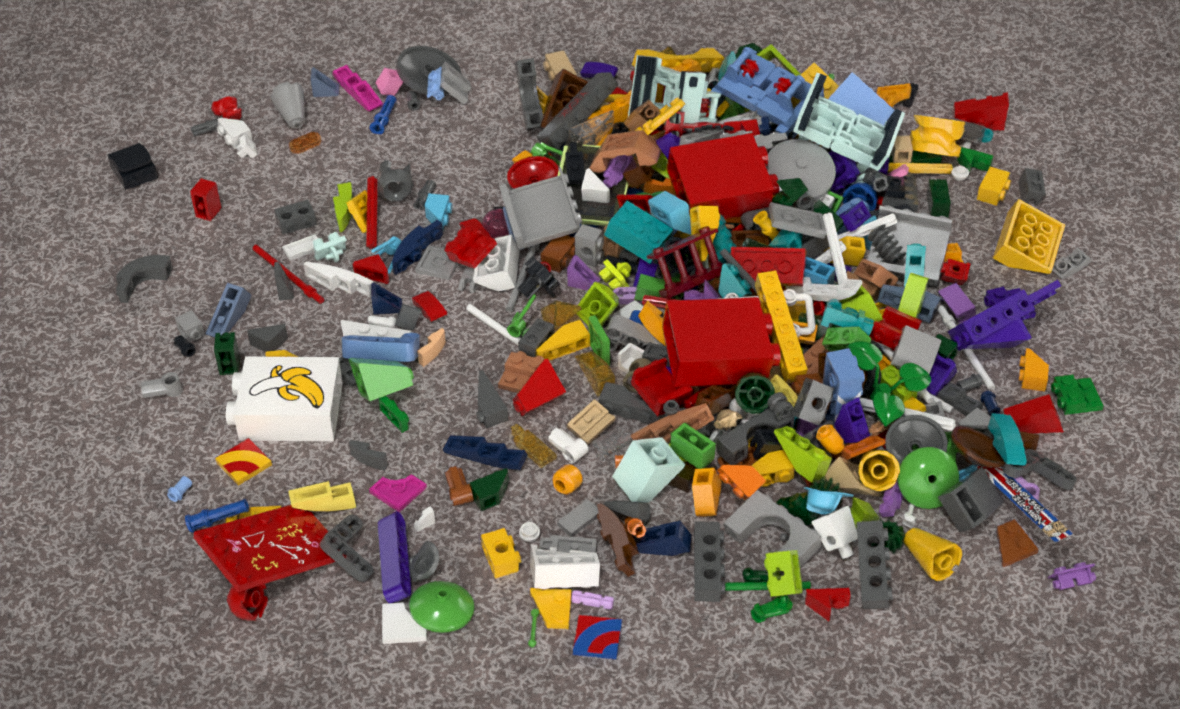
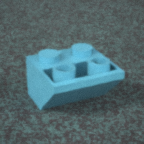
[648,191,691,235]

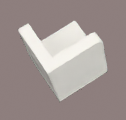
[618,343,644,373]

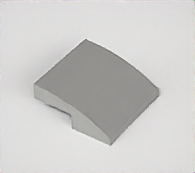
[440,62,471,105]
[890,325,941,373]

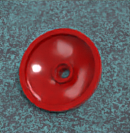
[507,156,559,189]

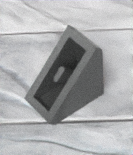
[247,324,288,352]

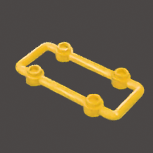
[635,97,685,135]

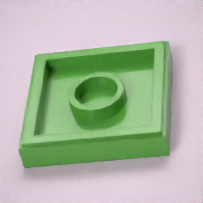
[588,315,610,368]

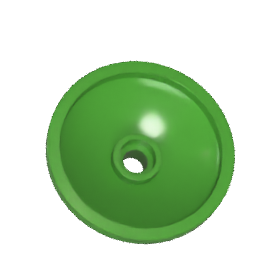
[897,447,959,509]
[409,581,474,632]

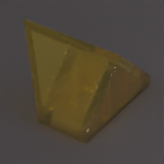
[540,301,582,330]

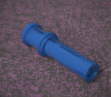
[370,95,397,134]
[185,499,250,533]

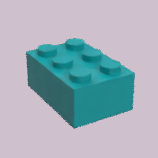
[604,201,673,264]

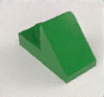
[957,147,994,174]

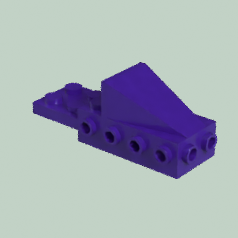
[947,280,1061,351]

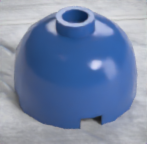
[842,182,878,211]

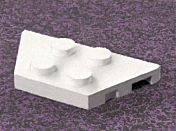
[341,320,411,338]

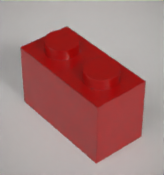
[190,178,222,221]

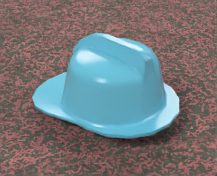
[803,487,854,514]

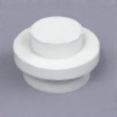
[951,166,969,181]
[519,522,540,542]

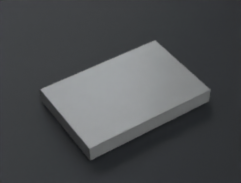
[768,202,827,239]

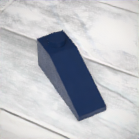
[633,520,692,556]

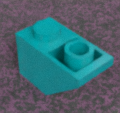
[718,263,752,298]

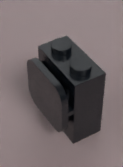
[107,143,158,190]

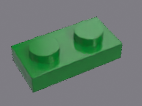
[379,396,409,433]

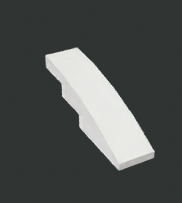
[304,262,374,298]

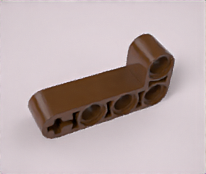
[694,384,736,415]

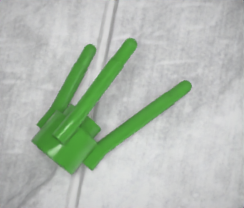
[530,142,563,166]
[507,294,536,337]

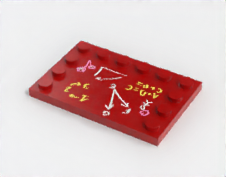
[193,505,347,592]

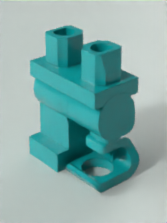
[821,299,874,336]

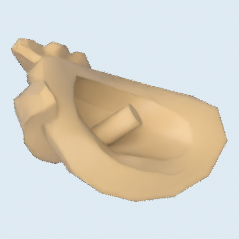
[714,409,743,431]

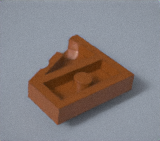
[996,519,1039,567]

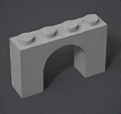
[724,490,822,576]

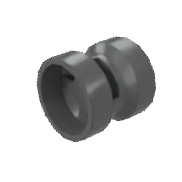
[767,392,794,421]

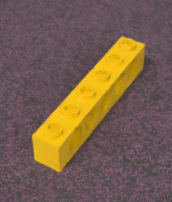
[755,271,808,384]

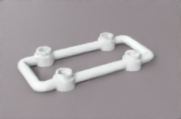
[717,289,816,338]

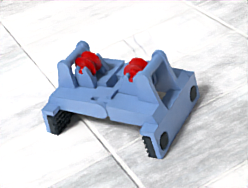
[708,47,824,141]

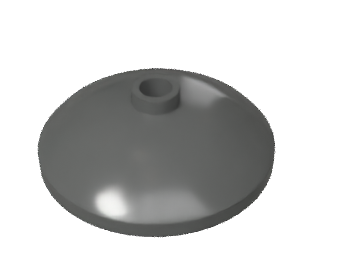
[885,415,947,466]

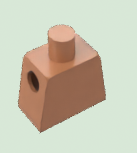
[853,259,899,291]

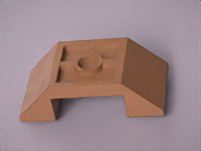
[589,130,662,173]

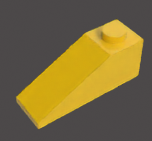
[690,206,720,262]
[536,320,590,361]

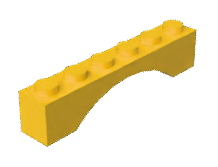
[632,48,725,73]

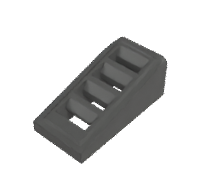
[274,262,294,301]
[604,501,650,520]

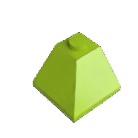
[574,282,619,326]

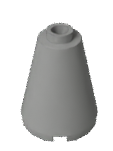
[270,82,305,129]

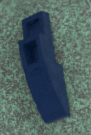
[392,220,443,275]

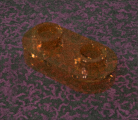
[289,132,321,154]

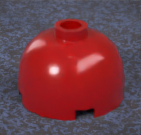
[227,584,268,621]

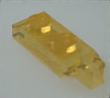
[511,424,557,469]

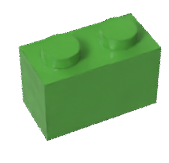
[670,423,716,469]

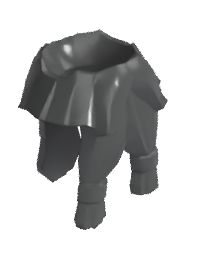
[377,160,414,202]

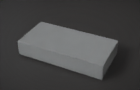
[557,499,599,537]

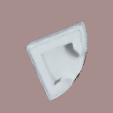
[414,506,435,532]

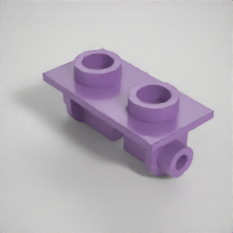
[1048,562,1096,590]

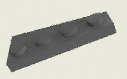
[881,172,918,212]

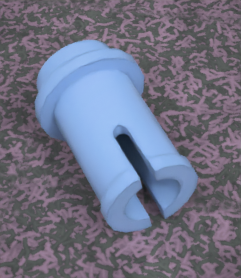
[167,476,192,502]

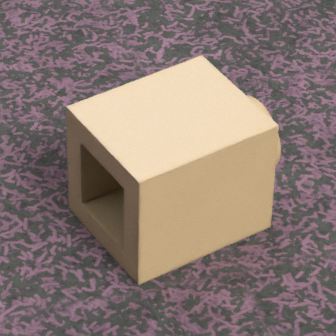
[891,136,913,163]

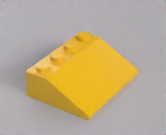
[993,199,1065,274]

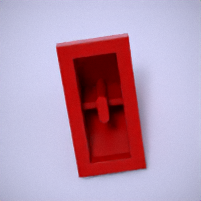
[353,254,389,284]

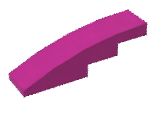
[332,65,383,112]

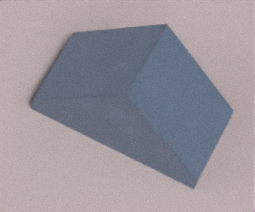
[311,67,339,97]

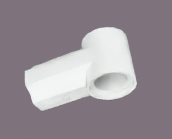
[548,428,589,464]

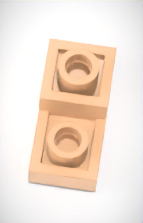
[417,328,446,367]

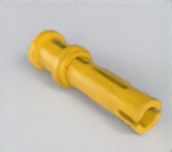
[753,211,779,240]

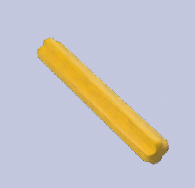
[888,163,953,174]

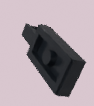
[565,142,585,185]

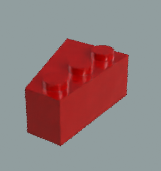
[952,92,1009,130]

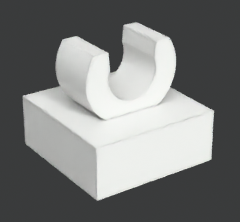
[236,134,257,158]

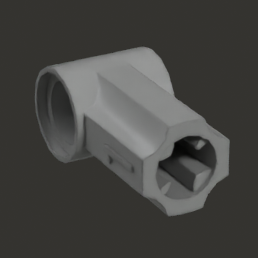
[141,372,183,398]

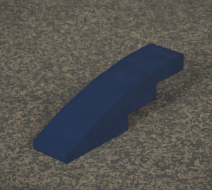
[443,435,528,470]

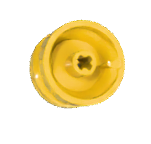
[910,115,966,157]

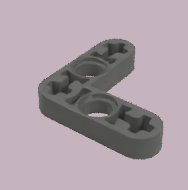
[1002,449,1077,490]
[320,515,373,582]

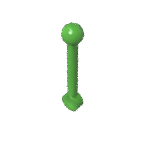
[528,609,540,647]

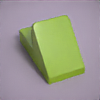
[850,497,880,528]

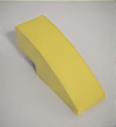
[288,481,356,511]

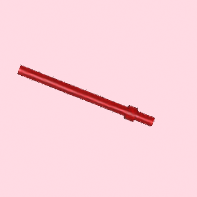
[252,244,325,304]

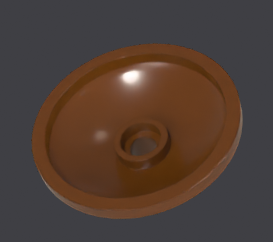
[951,426,1005,468]

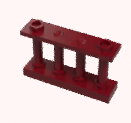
[646,226,725,298]

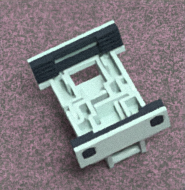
[628,55,721,137]
[793,73,905,174]

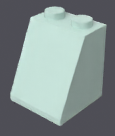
[612,437,685,502]

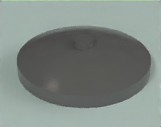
[396,46,462,95]

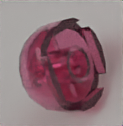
[482,209,509,239]

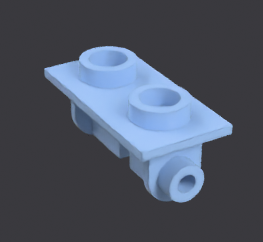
[427,67,444,100]

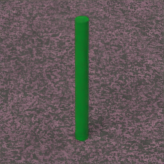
[725,581,811,591]

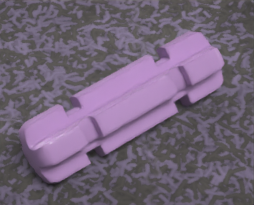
[571,590,614,609]

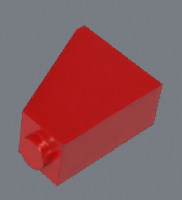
[512,358,566,416]
[1003,394,1064,434]

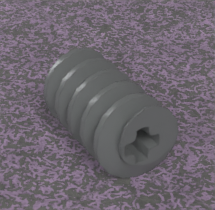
[868,224,906,264]

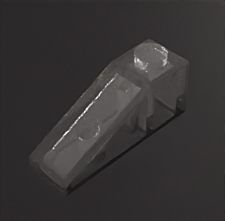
[569,110,614,148]

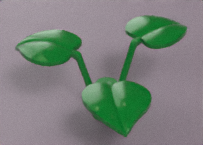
[847,341,931,427]

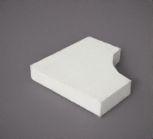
[382,603,427,644]

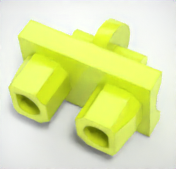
[599,259,631,290]

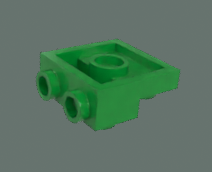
[1051,374,1104,415]

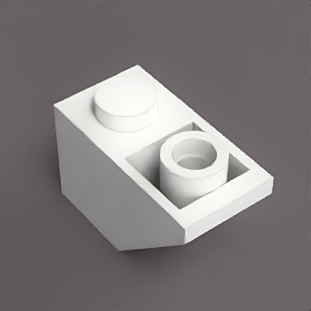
[217,118,253,149]

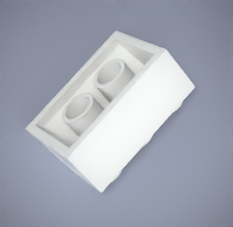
[473,235,520,292]

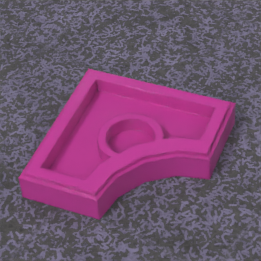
[369,474,427,512]

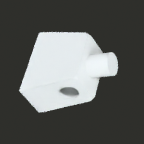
[812,506,858,559]

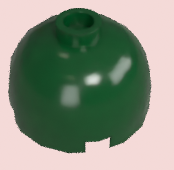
[735,372,775,414]

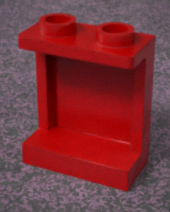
[869,306,922,350]
[631,358,693,417]

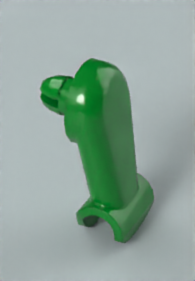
[750,595,793,623]

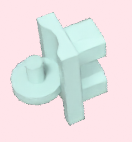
[313,232,347,262]

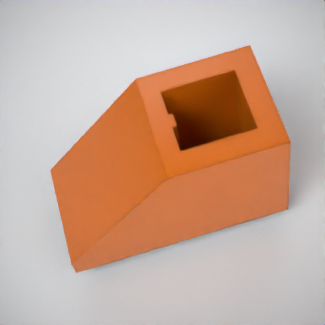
[716,465,766,500]

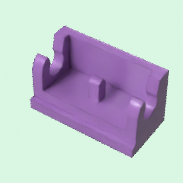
[938,283,976,324]

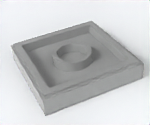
[415,245,459,280]

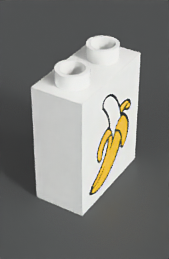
[226,356,343,441]

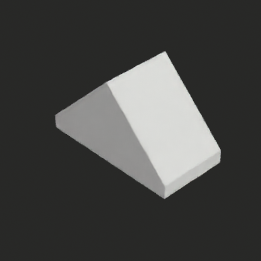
[581,168,610,203]

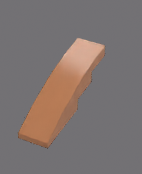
[630,403,715,443]

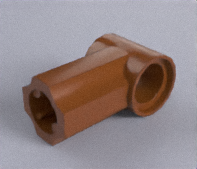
[445,466,473,506]

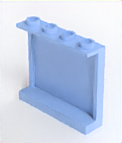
[828,72,895,125]

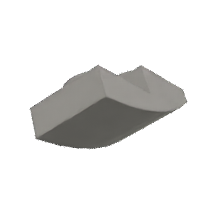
[1052,248,1092,280]

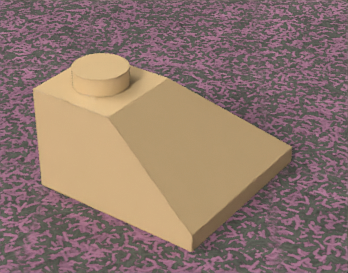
[825,457,882,497]

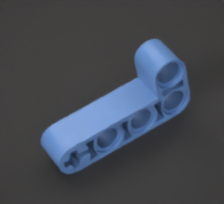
[342,333,420,362]

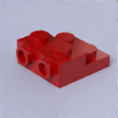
[444,225,497,269]

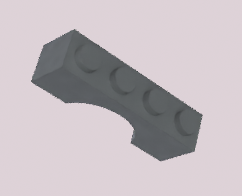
[515,58,543,130]
[716,408,795,465]

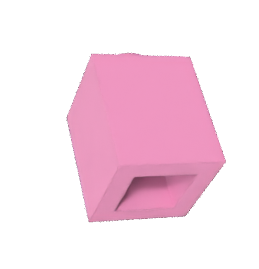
[376,68,403,96]

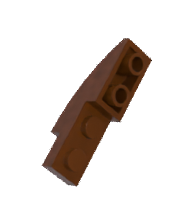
[597,503,639,577]

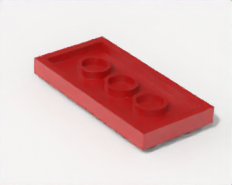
[731,247,807,286]

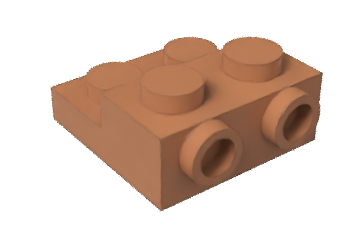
[498,351,544,393]

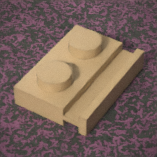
[567,399,615,445]

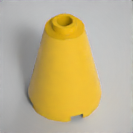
[858,450,900,491]
[904,528,962,581]

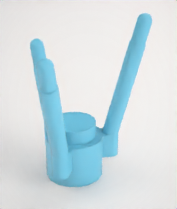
[371,236,402,274]

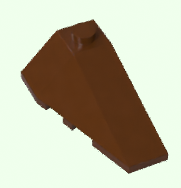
[540,68,588,128]

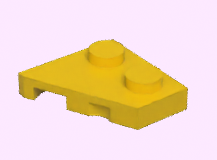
[530,588,571,629]

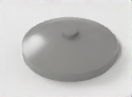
[766,139,836,201]

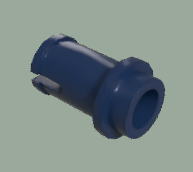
[980,391,1001,416]

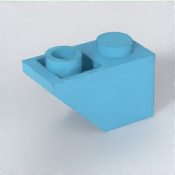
[425,193,453,230]

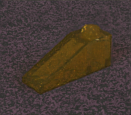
[575,351,615,397]

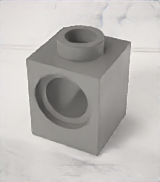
[175,310,205,343]

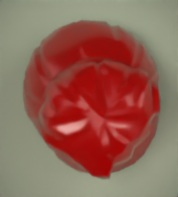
[211,96,242,120]

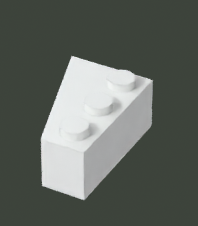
[530,544,600,589]

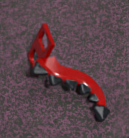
[665,111,734,137]

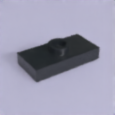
[886,176,905,198]

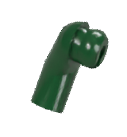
[742,568,769,582]

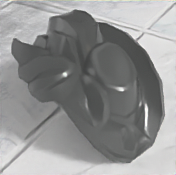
[409,541,439,582]

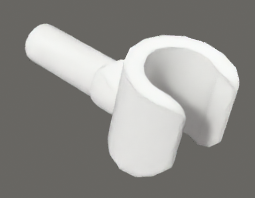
[902,503,917,528]

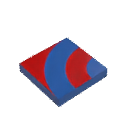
[573,615,622,660]

